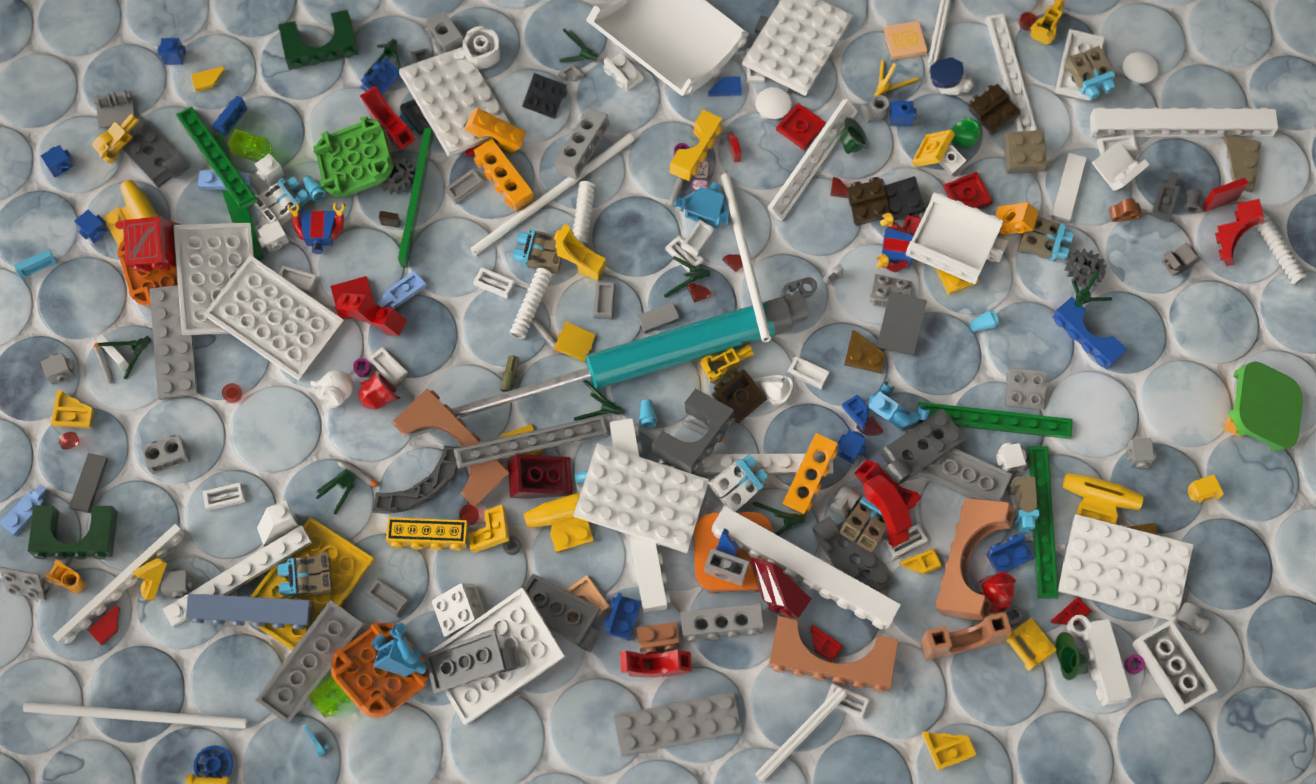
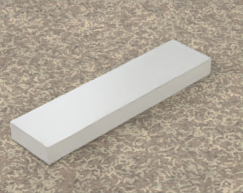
[1051,153,1087,223]

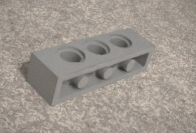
[555,108,610,180]
[680,603,764,642]

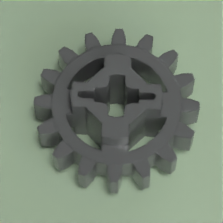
[378,155,415,194]
[1064,249,1107,287]

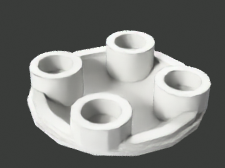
[1122,52,1158,85]
[756,87,791,119]

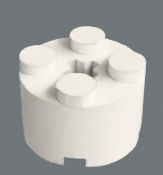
[463,26,500,70]

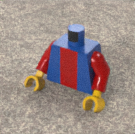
[288,202,346,254]
[876,213,914,273]

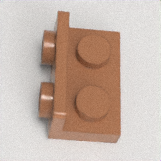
[637,622,680,654]

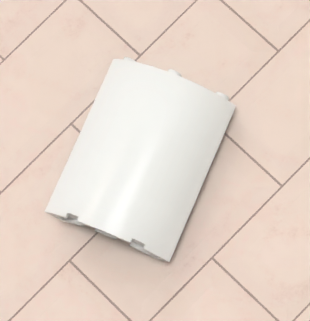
[586,0,749,96]

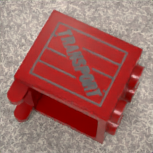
[115,216,176,273]

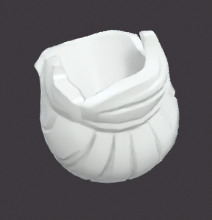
[311,370,353,409]

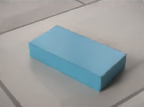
[14,249,57,279]

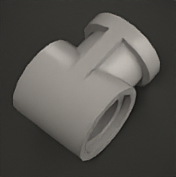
[860,95,889,122]
[830,484,862,518]
[1175,602,1211,635]

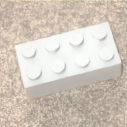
[1132,620,1218,715]

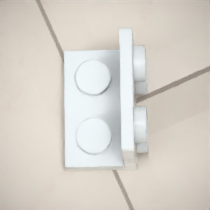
[1092,141,1149,191]
[432,583,486,637]

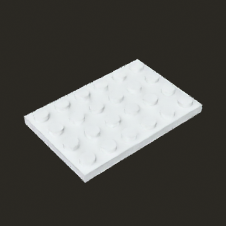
[742,0,853,96]
[399,47,511,156]
[173,223,254,335]
[204,255,344,381]
[573,443,709,553]
[1058,514,1193,623]
[424,588,566,725]

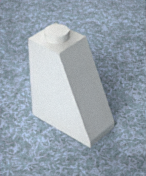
[257,500,299,546]

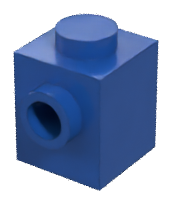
[158,38,185,65]
[889,101,917,126]
[40,145,74,177]
[74,209,108,243]
[836,430,867,464]

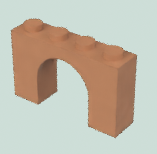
[920,612,1012,661]

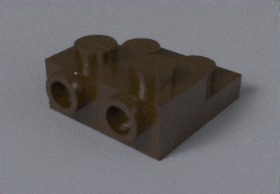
[969,83,1021,135]
[847,177,891,226]
[712,369,767,423]

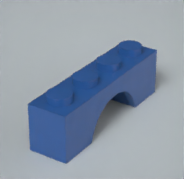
[1052,297,1127,370]

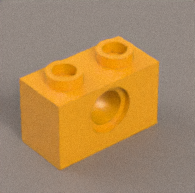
[996,202,1039,235]

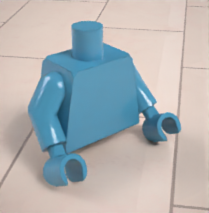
[673,183,730,229]
[868,381,930,431]
[372,623,427,676]

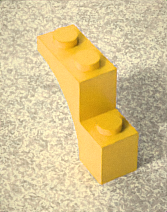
[554,224,606,281]

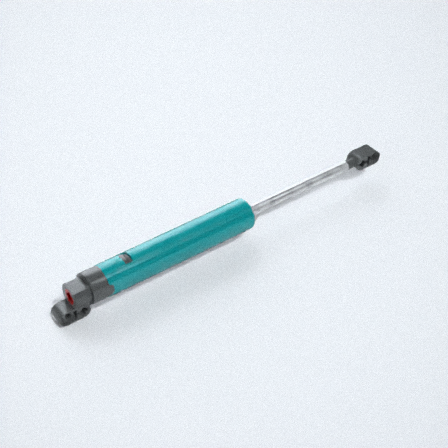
[408,277,817,437]

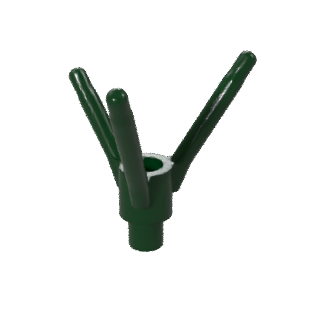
[559,28,599,62]
[364,39,402,76]
[664,256,710,298]
[1071,270,1112,307]
[97,336,152,379]
[574,380,622,421]
[753,501,805,536]

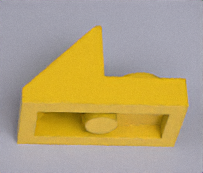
[133,557,167,601]

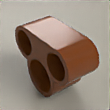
[1109,199,1143,222]

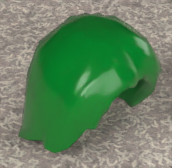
[951,117,982,148]

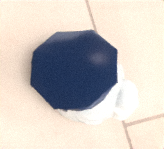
[929,57,973,96]

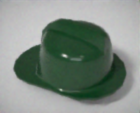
[840,118,868,154]
[1055,632,1088,680]

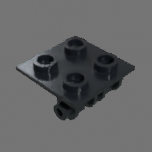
[522,73,567,119]

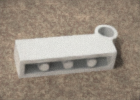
[1067,615,1132,706]

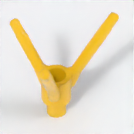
[874,60,919,96]

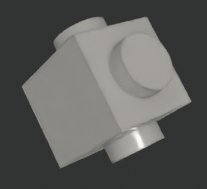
[40,353,74,384]
[1126,438,1156,469]
[161,568,193,599]

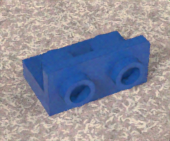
[360,58,400,95]
[212,95,248,136]
[986,534,1034,573]
[604,592,642,641]

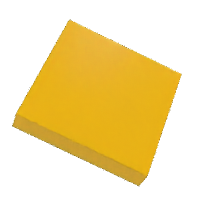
[912,130,955,167]

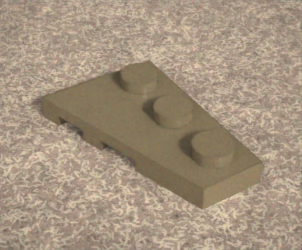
[1223,134,1262,193]

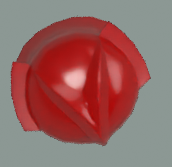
[358,371,401,410]
[978,571,1017,613]

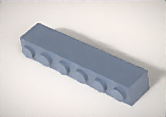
[186,594,313,629]

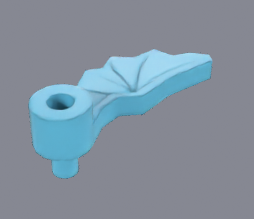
[304,725,329,757]

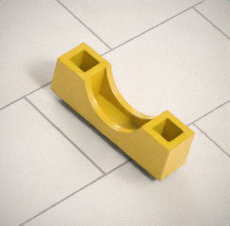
[669,110,723,181]

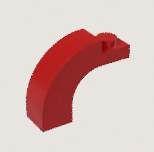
[854,460,921,512]
[863,475,912,547]
[620,649,692,678]

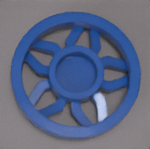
[194,745,233,778]

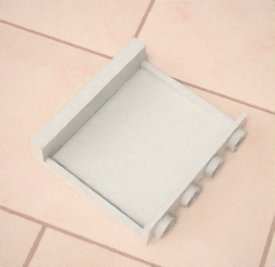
[906,192,1003,284]

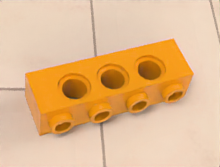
[474,139,534,211]
[781,433,839,515]

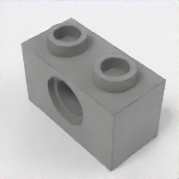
[426,11,463,53]
[704,548,749,586]

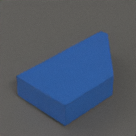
[708,77,742,97]
[842,394,869,431]
[716,528,739,557]

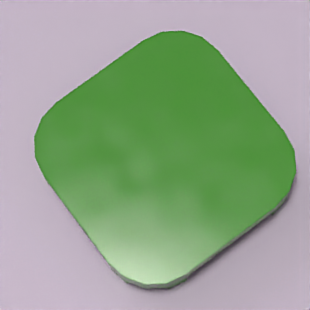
[313,116,393,198]
[1228,361,1303,452]

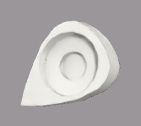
[752,375,793,406]

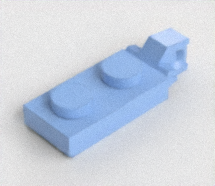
[198,170,251,190]
[377,271,427,309]
[0,485,50,536]

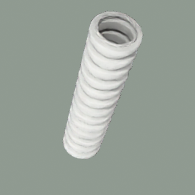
[572,181,595,246]
[1255,216,1307,285]
[510,268,552,339]

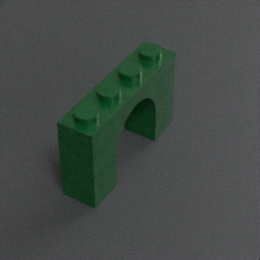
[278,9,359,70]
[28,506,118,560]

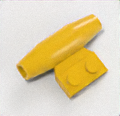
[103,180,158,246]
[1062,473,1144,525]
[523,493,594,553]

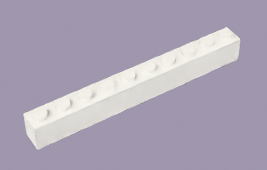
[1090,107,1278,137]
[609,418,670,614]
[711,506,901,630]

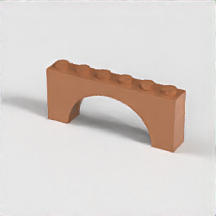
[392,389,509,507]
[935,498,1016,621]
[769,616,898,693]

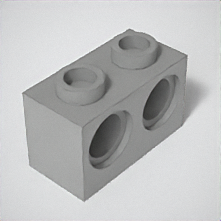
[141,435,190,474]

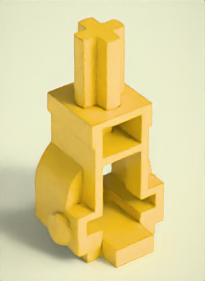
[1030,0,1066,45]
[92,114,139,164]
[700,345,754,384]

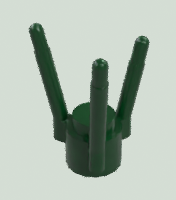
[316,469,356,514]

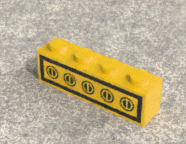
[386,517,469,551]

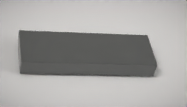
[69,453,108,513]

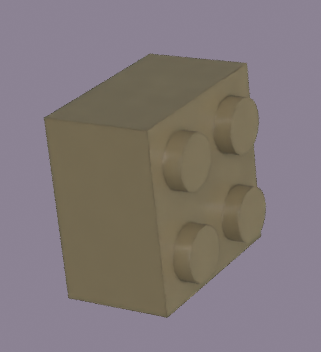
[1003,130,1047,174]

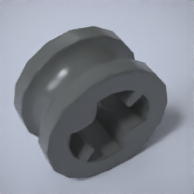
[503,536,521,555]
[1004,606,1022,626]

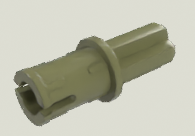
[500,355,519,393]

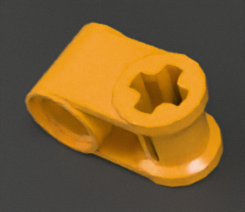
[44,560,86,593]

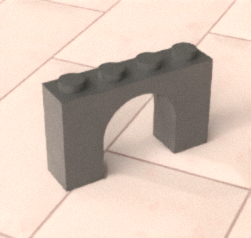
[652,388,735,474]

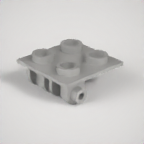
[93,90,134,129]
[870,274,912,307]
[1005,368,1048,410]
[0,566,49,600]

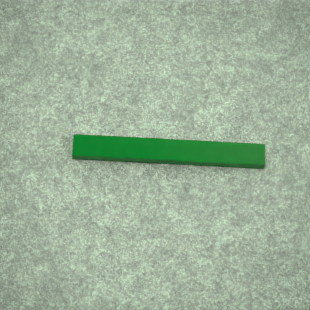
[176,107,258,210]
[398,128,433,267]
[213,133,264,260]
[917,402,1072,439]
[1027,446,1059,599]

